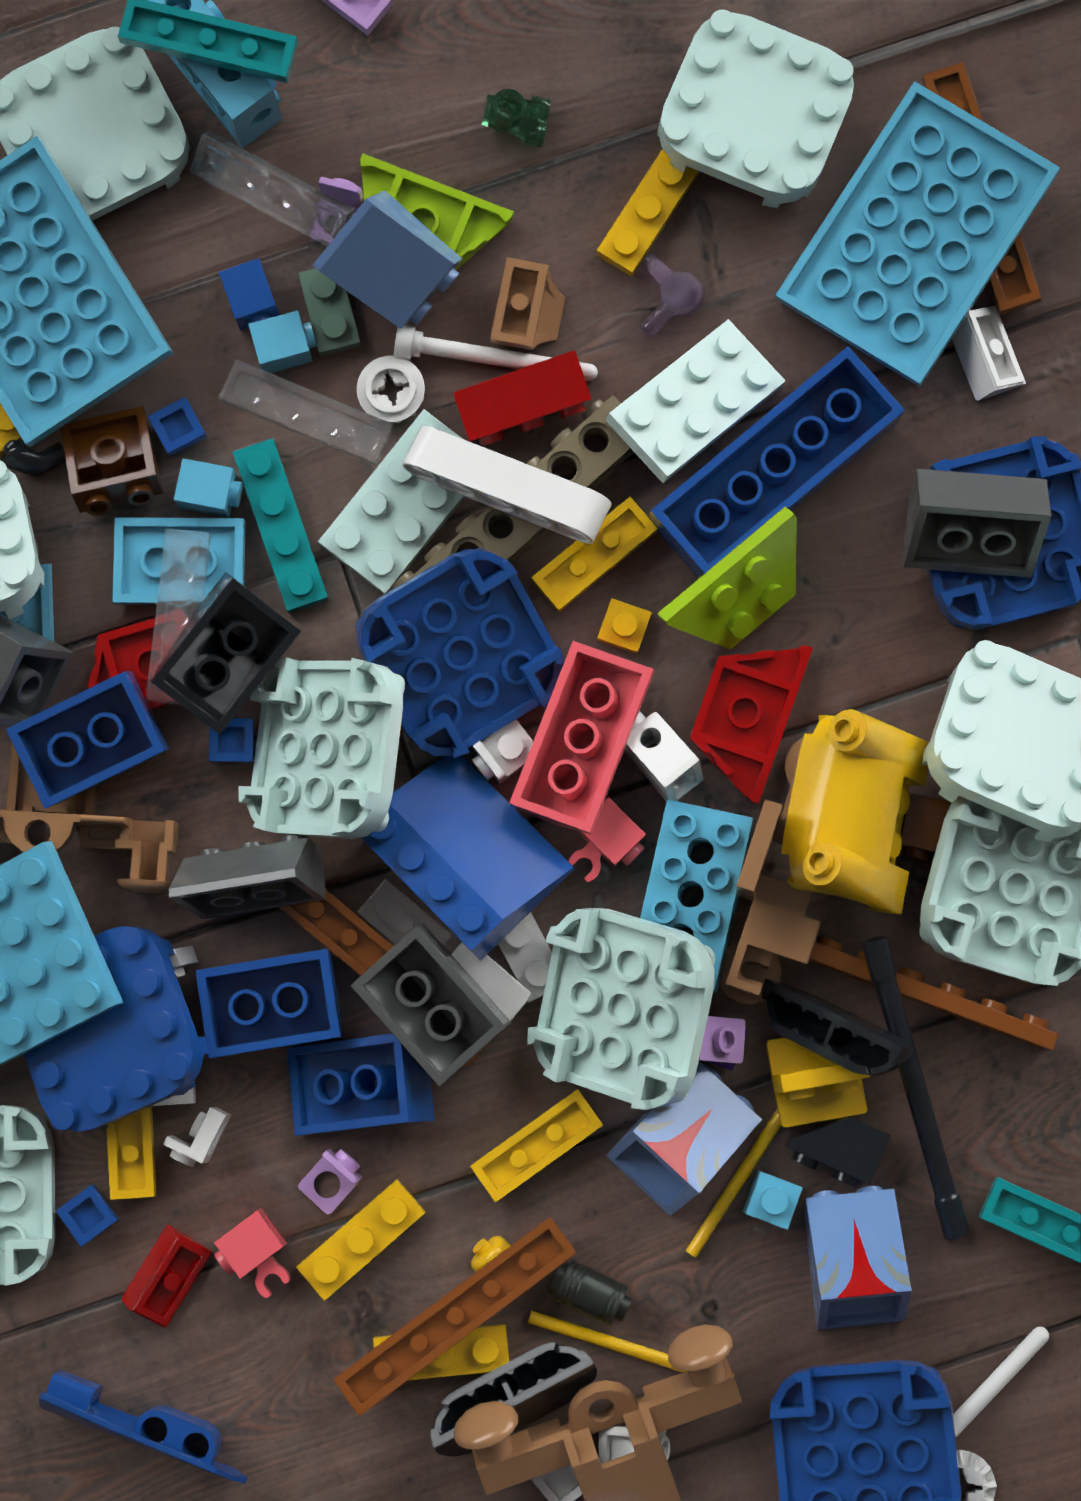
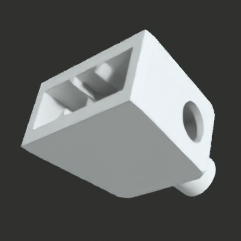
[625,710,704,802]

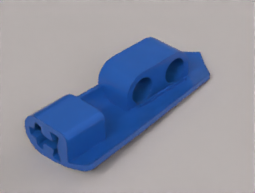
[39,1370,248,1484]

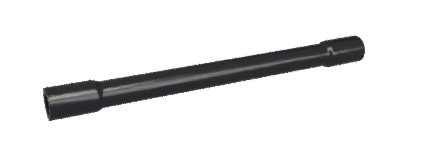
[861,936,970,1240]

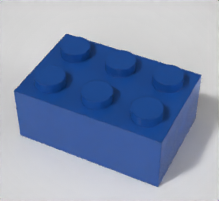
[6,671,170,809]
[195,949,345,1059]

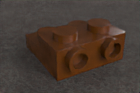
[60,406,163,516]

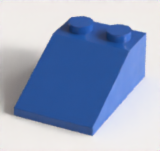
[287,1033,435,1136]

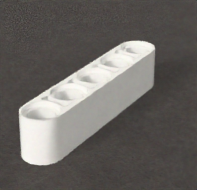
[402,425,612,544]

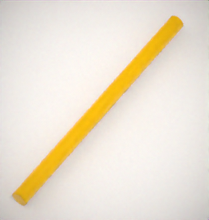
[685,1109,781,1258]
[528,1310,734,1376]

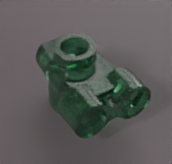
[481,89,551,147]

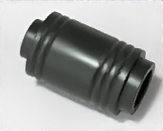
[547,1260,633,1327]

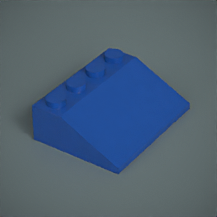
[360,755,575,961]

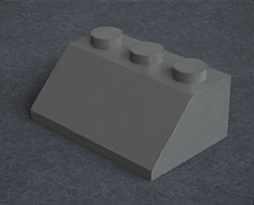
[903,469,1052,578]
[169,834,326,919]
[351,924,512,1086]

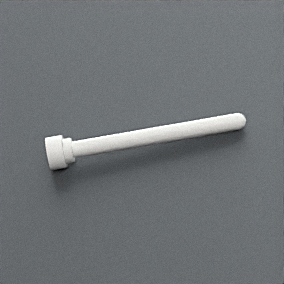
[394,325,598,381]
[953,1327,1049,1437]

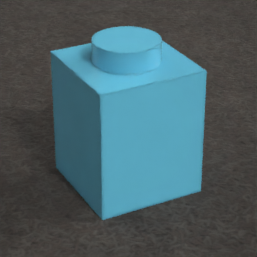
[248,310,317,375]
[174,458,243,518]
[742,1170,803,1230]

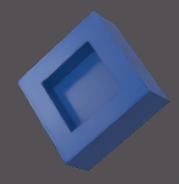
[148,397,207,457]
[209,718,255,763]
[56,1184,120,1247]

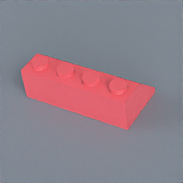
[509,641,655,834]

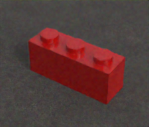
[452,350,592,446]

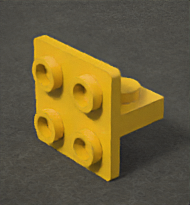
[766,1037,870,1127]

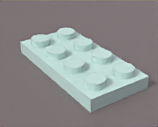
[605,319,786,483]
[318,409,465,595]

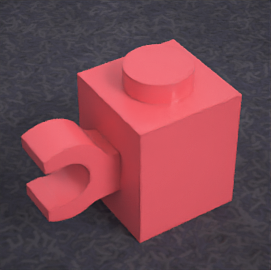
[568,797,646,883]
[214,1208,291,1298]

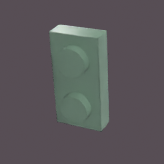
[298,268,361,357]

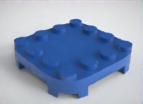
[927,436,1081,630]
[355,548,564,758]
[24,926,209,1132]
[769,1360,962,1501]

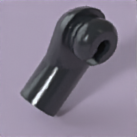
[2,439,66,477]

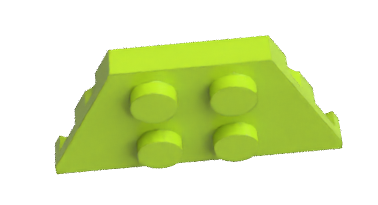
[360,153,514,270]
[657,507,797,650]

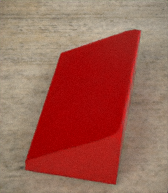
[122,1225,212,1329]

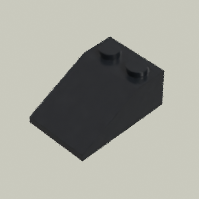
[150,572,301,734]

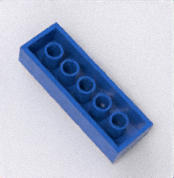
[649,346,905,579]

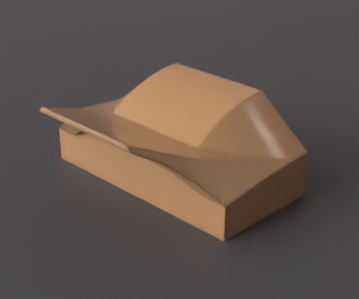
[490,257,566,350]

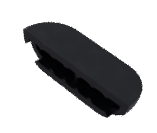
[762,979,914,1076]
[430,1342,597,1457]

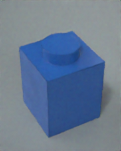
[219,258,279,331]

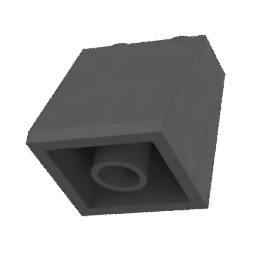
[0,615,74,727]

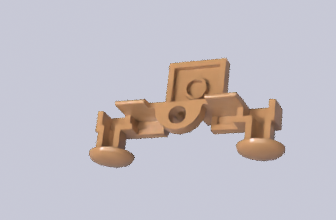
[720,732,821,1005]
[0,743,179,895]
[454,1324,743,1501]

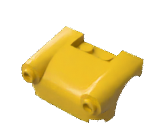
[781,709,929,915]

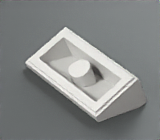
[952,306,1026,400]
[452,942,532,1021]

